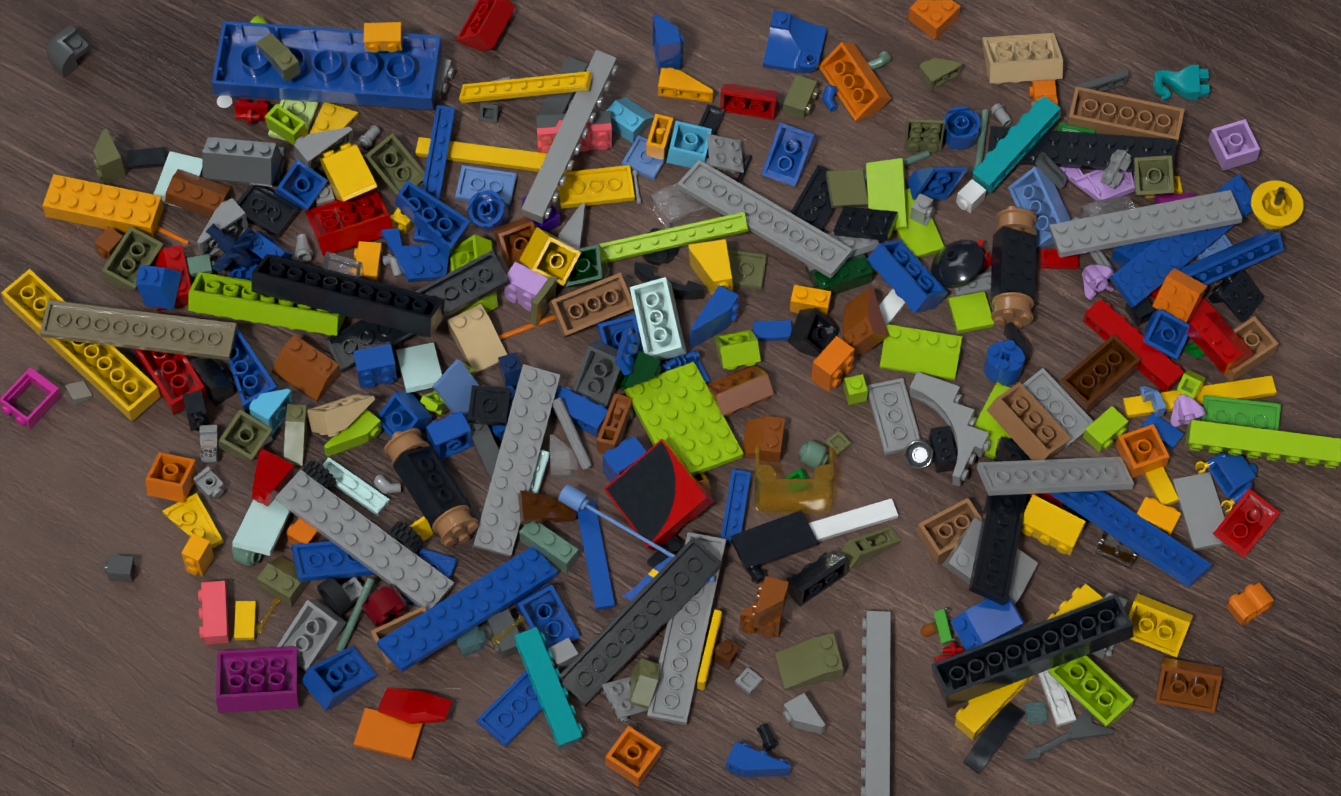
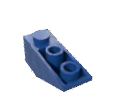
[725,742,791,777]

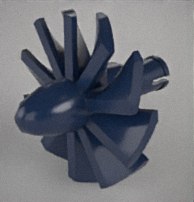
[206,223,256,273]

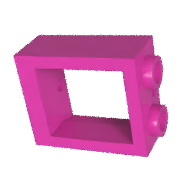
[0,367,62,429]

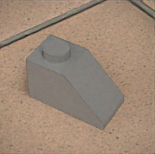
[782,693,825,734]

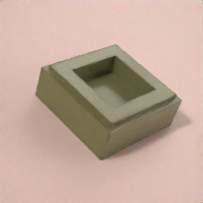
[824,430,852,457]

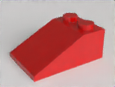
[1213,489,1280,558]

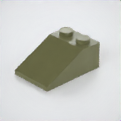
[363,133,425,197]
[775,633,844,691]

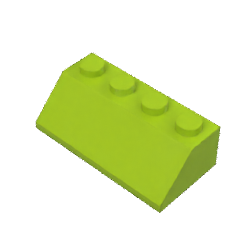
[450,235,498,316]
[880,324,962,380]
[1048,655,1134,727]

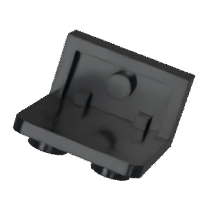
[1208,270,1264,322]

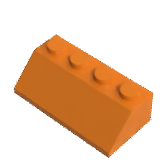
[819,42,891,121]

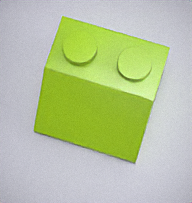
[714,329,761,370]

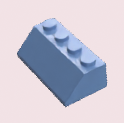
[1008,167,1071,249]

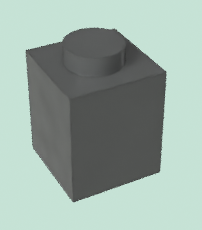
[104,555,136,582]

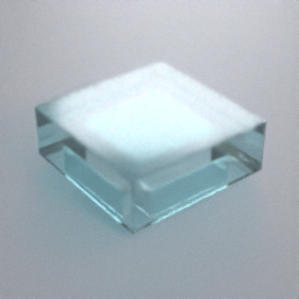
[1024,702,1047,725]

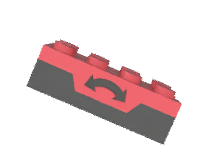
[536,111,612,153]

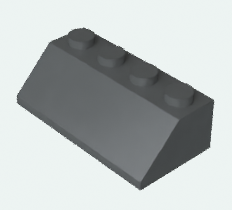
[202,137,283,187]

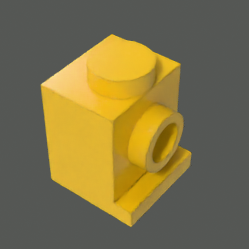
[390,208,414,235]

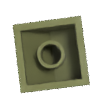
[92,128,126,185]
[1133,155,1174,197]
[219,410,273,461]
[257,556,310,607]

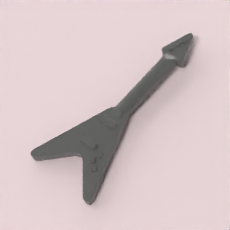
[1023,709,1114,761]

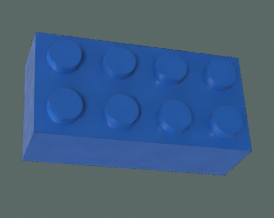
[867,240,948,313]

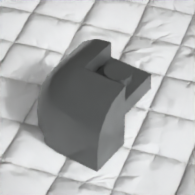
[47,25,90,78]

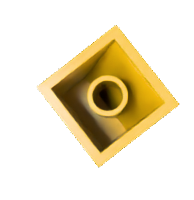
[319,142,377,202]
[520,227,581,286]
[688,239,733,295]

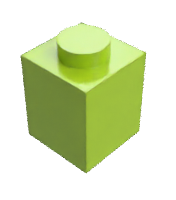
[1176,370,1206,399]
[843,374,868,405]

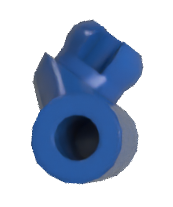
[822,85,838,112]

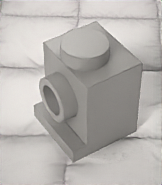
[910,193,935,226]
[193,467,225,502]

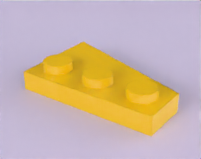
[309,102,359,134]
[162,493,224,548]

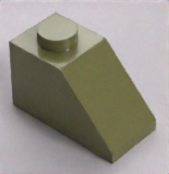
[918,58,962,91]
[629,659,659,709]

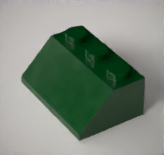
[805,254,873,296]

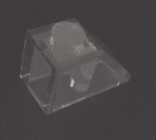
[550,435,578,478]

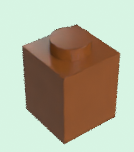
[94,227,123,259]

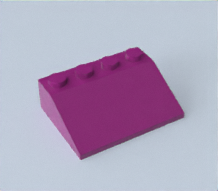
[216,646,299,713]

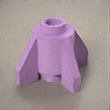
[1082,264,1114,300]
[1170,395,1205,428]

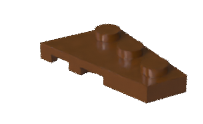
[518,490,577,525]

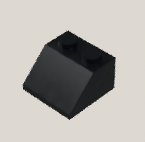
[787,308,840,358]
[191,358,235,406]

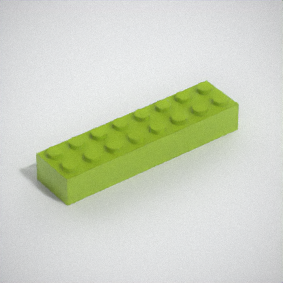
[188,272,345,336]
[1185,420,1341,469]

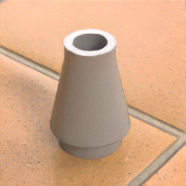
[295,234,313,263]

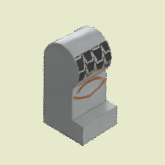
[200,425,219,463]

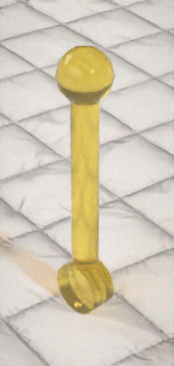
[255,597,280,633]
[492,615,525,644]

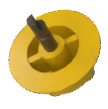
[1251,180,1304,230]

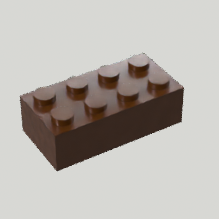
[1059,334,1141,414]

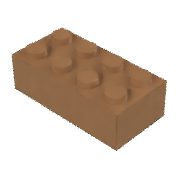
[548,272,634,338]
[987,382,1072,460]

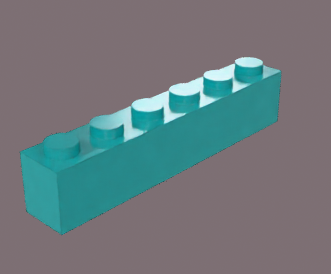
[972,96,1061,193]
[514,627,584,749]

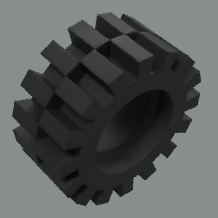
[302,460,337,491]
[387,521,424,554]

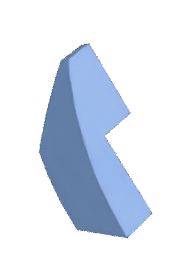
[1139,386,1166,417]

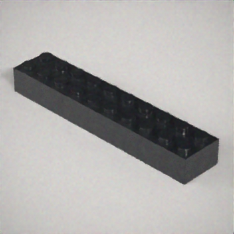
[251,254,445,338]
[931,593,1134,708]

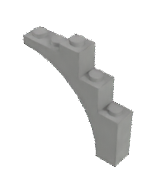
[910,372,991,487]

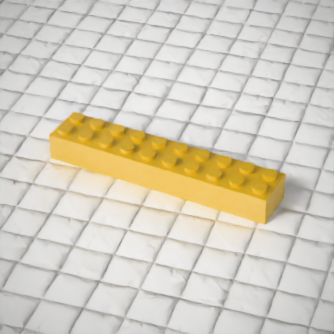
[1,269,160,421]

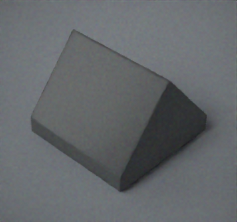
[479,102,499,123]

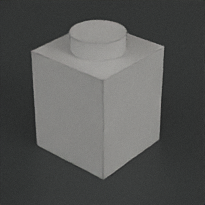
[548,638,578,671]

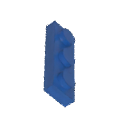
[615,327,640,376]

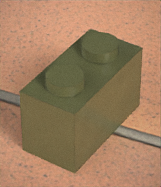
[783,74,819,120]

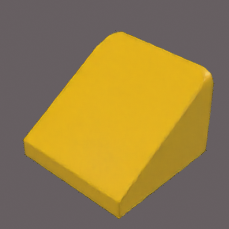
[409,516,433,541]

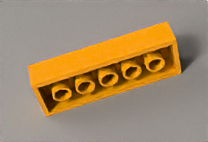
[42,174,164,238]

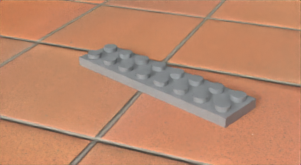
[977,457,1134,496]

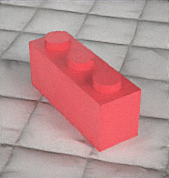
[198,581,229,645]

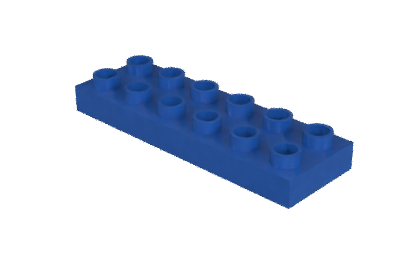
[212,21,442,110]

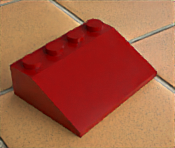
[305,188,393,256]

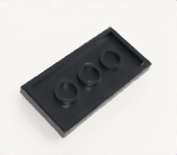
[790,165,836,232]
[730,510,818,571]

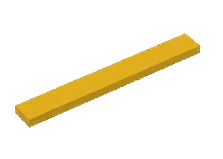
[459,71,592,103]
[415,137,547,172]
[1122,375,1277,418]

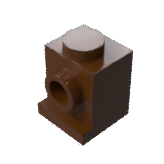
[712,638,740,671]

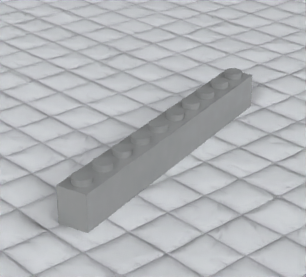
[521,50,618,224]
[860,611,891,796]

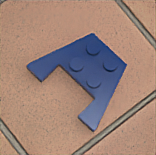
[381,228,449,282]

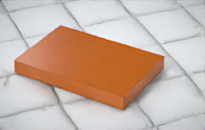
[353,708,423,761]

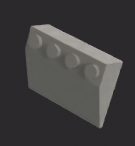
[943,517,1038,605]

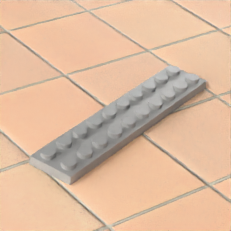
[677,160,853,278]
[1049,190,1242,258]
[473,364,560,557]
[276,470,454,610]
[647,532,726,725]

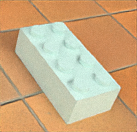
[630,277,687,361]

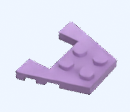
[1060,167,1135,205]

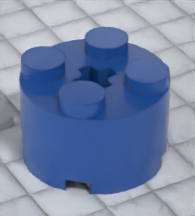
[943,106,980,149]
[468,190,509,232]
[983,340,1025,386]

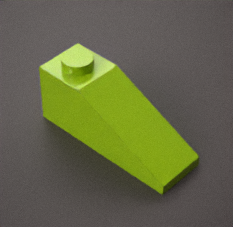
[324,409,382,456]

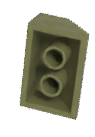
[101,226,163,290]

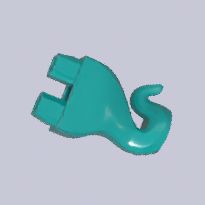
[1153,65,1210,101]

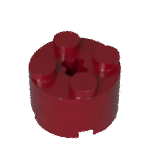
[361,584,407,627]

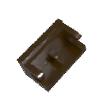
[1095,531,1138,569]

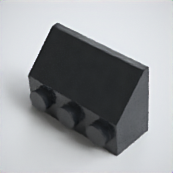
[787,550,849,607]

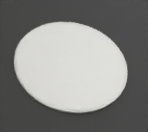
[217,95,232,108]

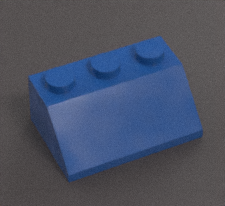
[653,14,684,75]

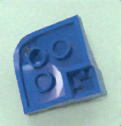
[763,10,827,73]

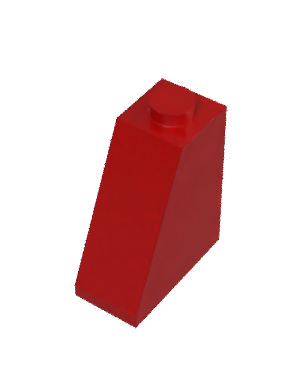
[251,448,294,507]

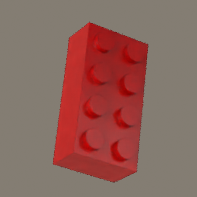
[135,349,207,415]

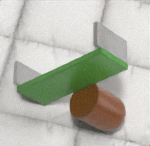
[921,608,958,646]

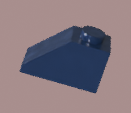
[498,352,522,391]

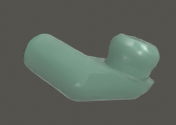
[867,51,891,70]

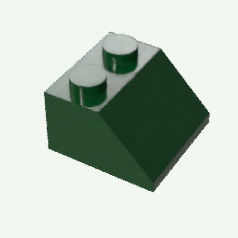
[566,244,608,288]
[618,351,661,391]

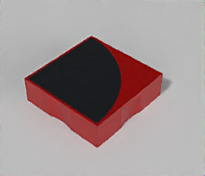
[604,439,714,551]

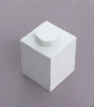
[956,179,986,213]

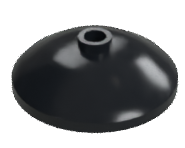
[931,240,985,288]

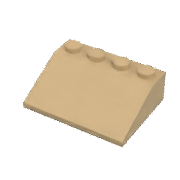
[982,33,1063,84]

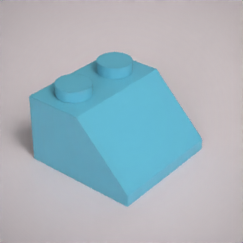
[606,98,655,143]
[249,389,293,437]

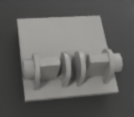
[704,134,744,174]
[602,676,649,723]

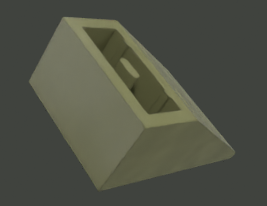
[904,119,945,153]

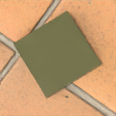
[826,169,868,208]
[729,250,767,290]
[530,276,557,326]

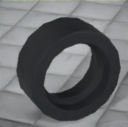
[317,577,352,615]

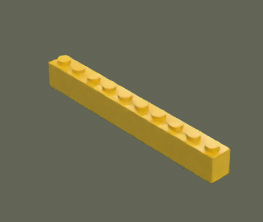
[955,583,1103,740]

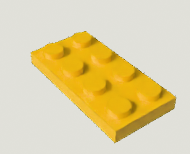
[558,165,635,209]

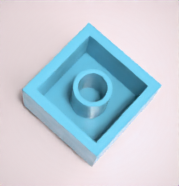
[666,121,712,168]

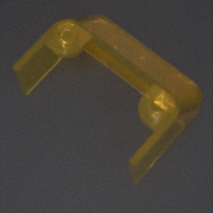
[754,447,834,513]

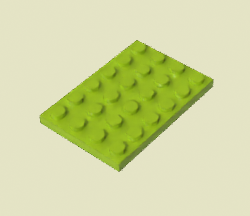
[624,362,744,476]

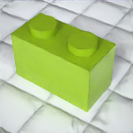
[265,104,308,145]
[1083,406,1128,453]

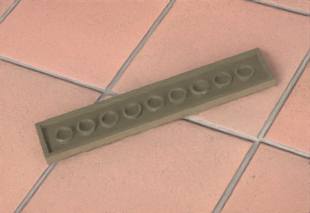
[40,300,237,360]

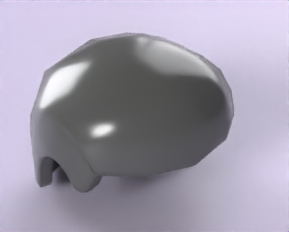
[904,440,934,469]

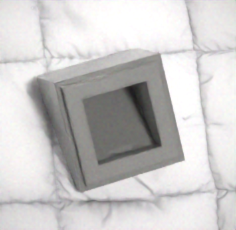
[65,381,93,405]

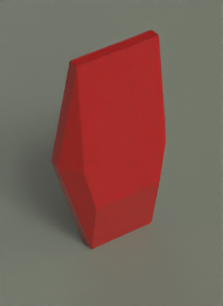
[378,688,452,724]

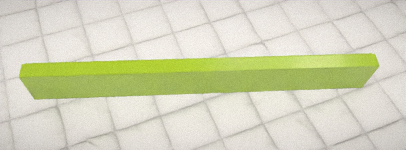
[599,212,749,263]

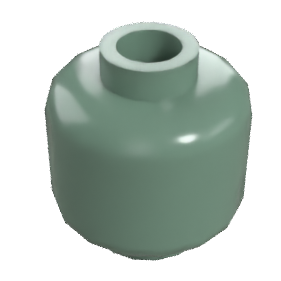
[798,440,828,469]
[231,547,262,567]

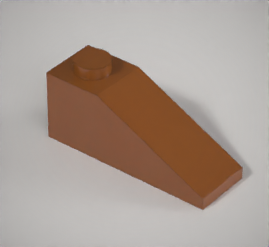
[596,394,633,454]

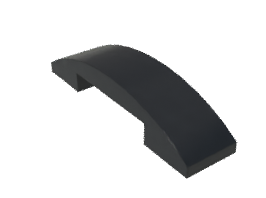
[634,262,706,300]
[963,702,1025,775]

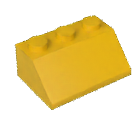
[1021,495,1085,556]
[1128,594,1193,658]

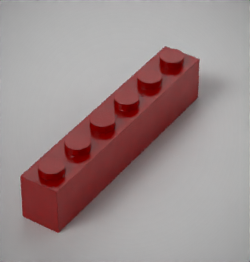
[1083,299,1184,392]

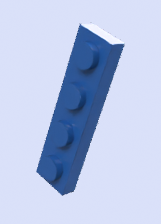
[721,469,751,544]

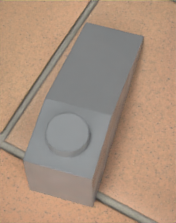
[558,203,585,249]

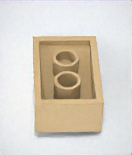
[447,304,507,375]
[307,394,375,437]

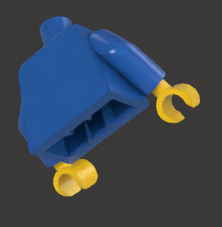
[1195,453,1257,514]

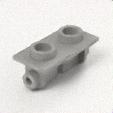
[1100,149,1132,189]

